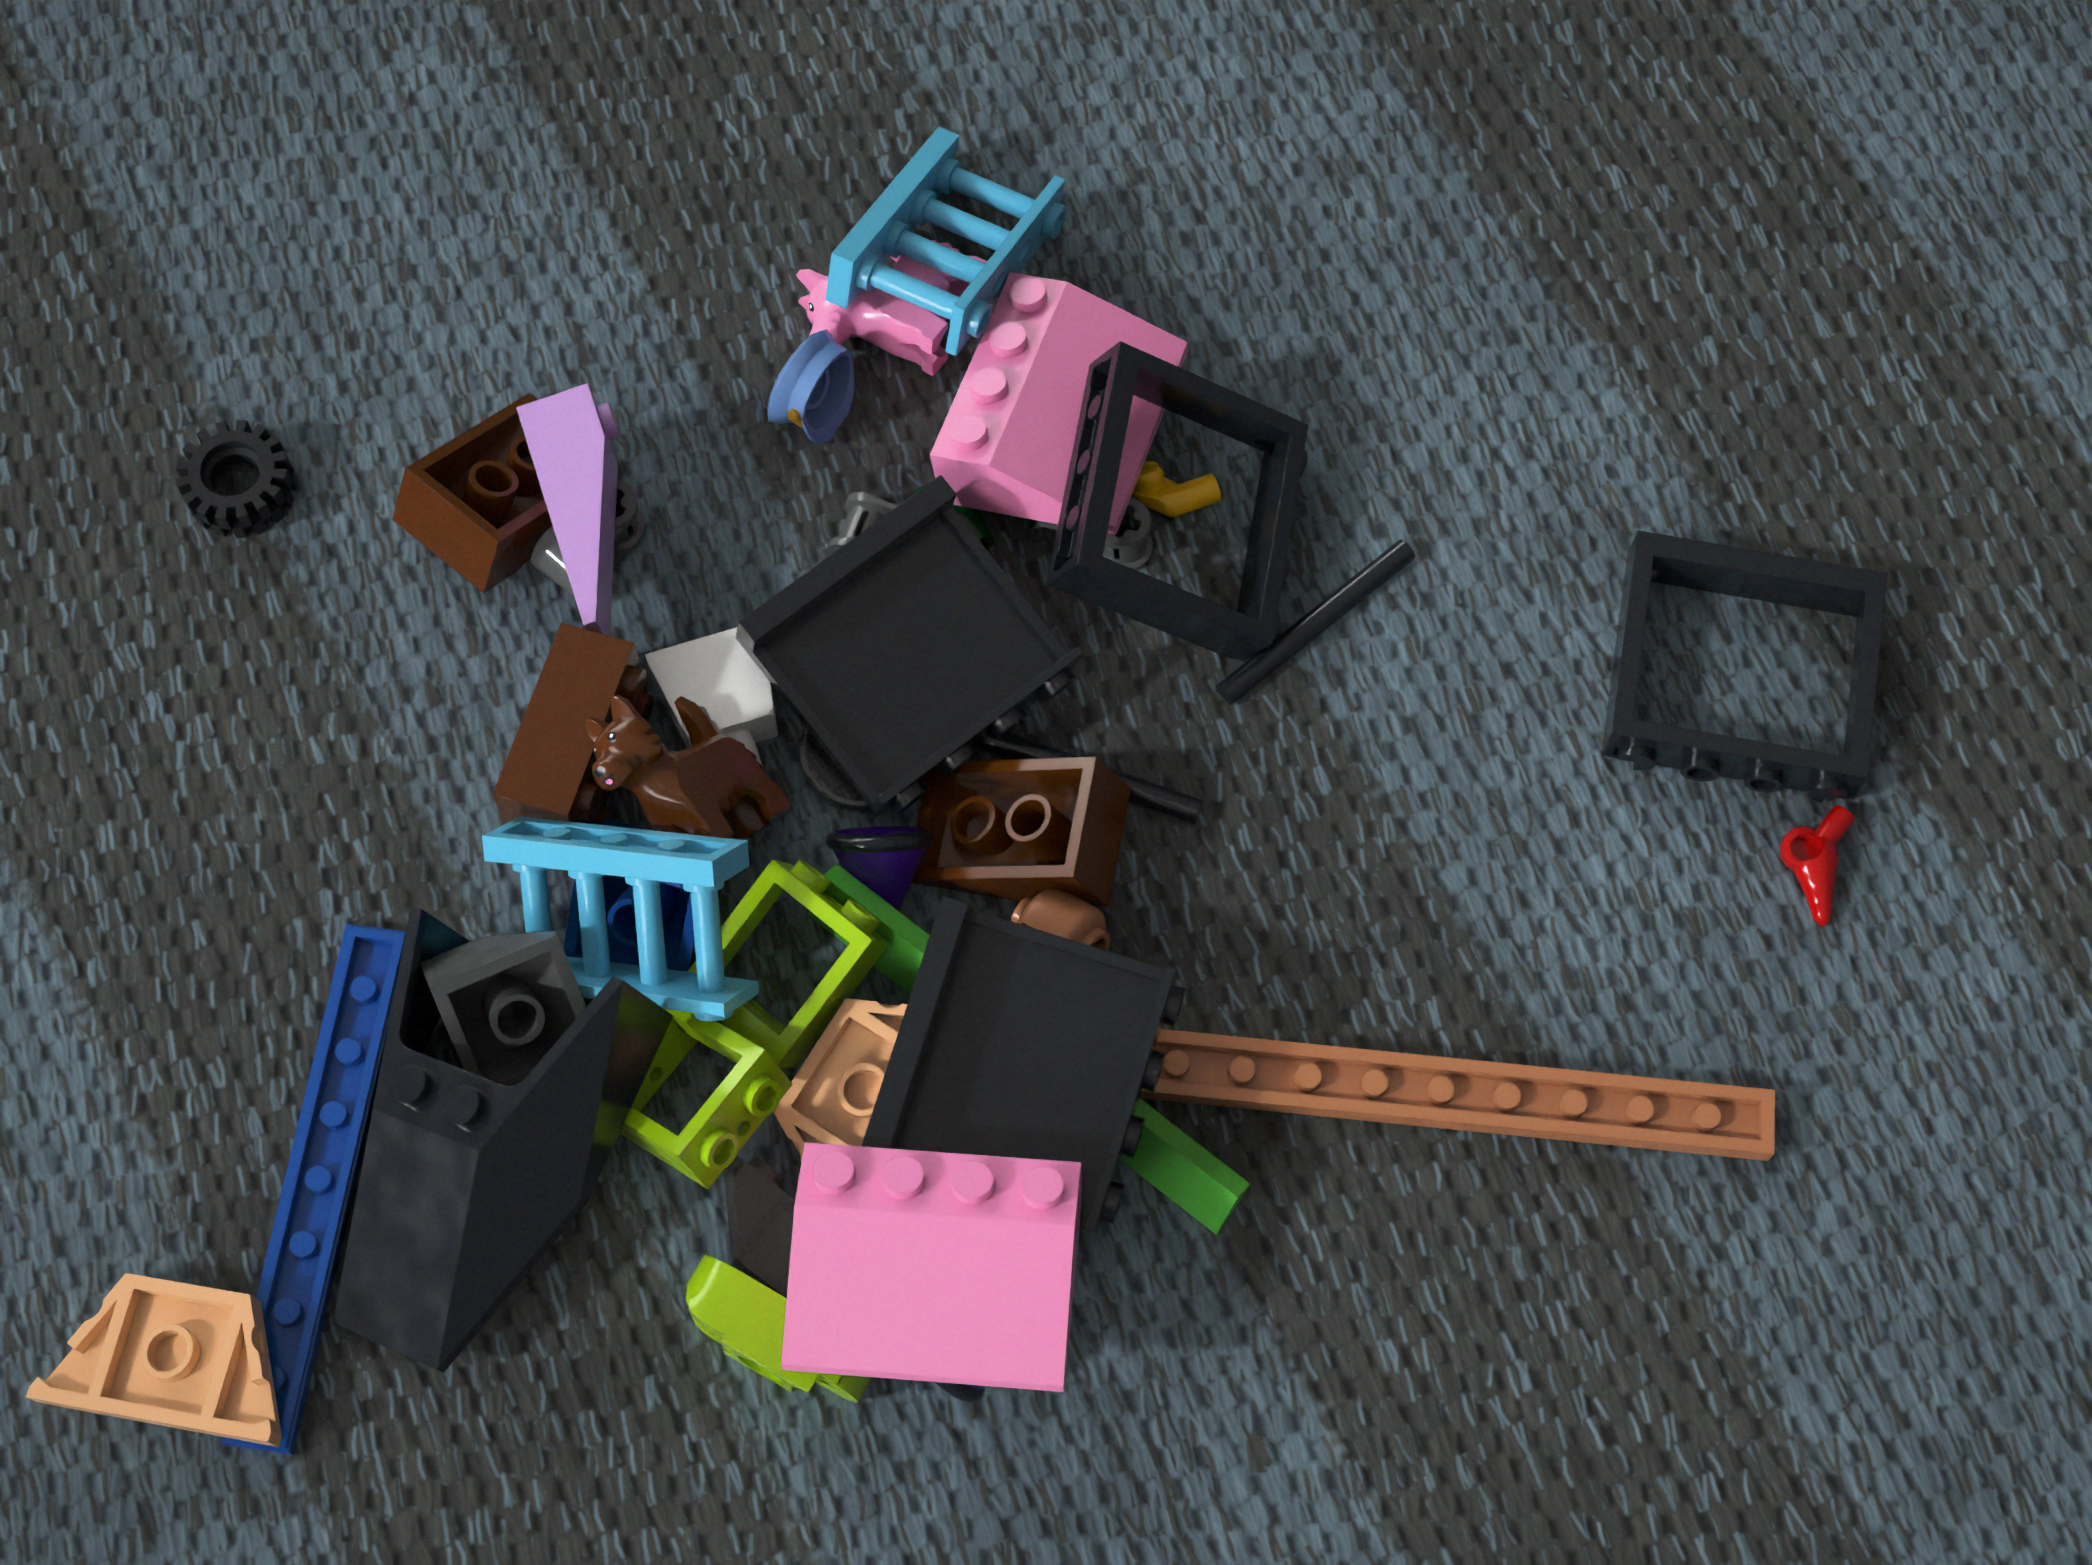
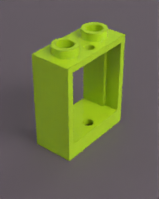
[687,859,890,1068]
[620,1009,793,1189]

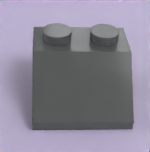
[420,931,586,1086]

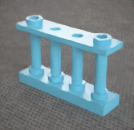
[825,126,1067,356]
[482,816,759,1021]

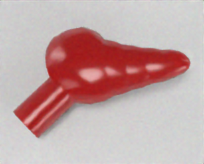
[1780,805,1855,926]

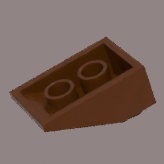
[392,393,620,593]
[912,756,1131,907]

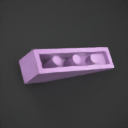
[516,383,621,636]

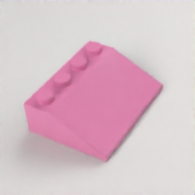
[930,272,1188,535]
[781,1142,1083,1392]

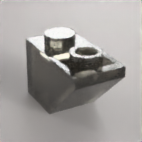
[723,1155,795,1298]

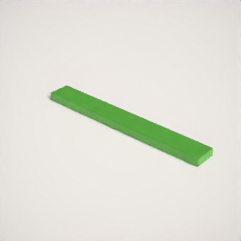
[808,863,1250,1235]

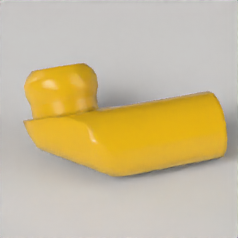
[1132,461,1221,517]

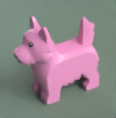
[796,240,987,376]

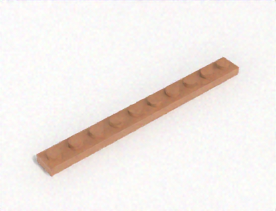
[1140,1029,1775,1161]

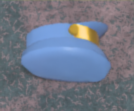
[767,329,855,444]

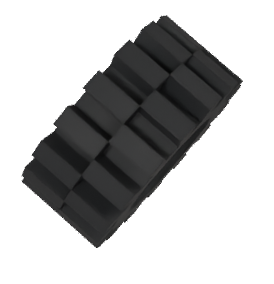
[175,420,297,538]

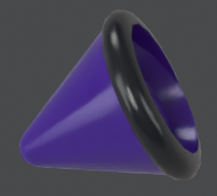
[826,826,934,911]

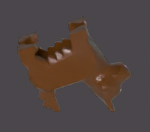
[585,695,792,840]

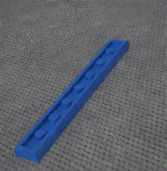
[221,923,406,1456]

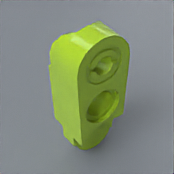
[686,1255,872,1403]

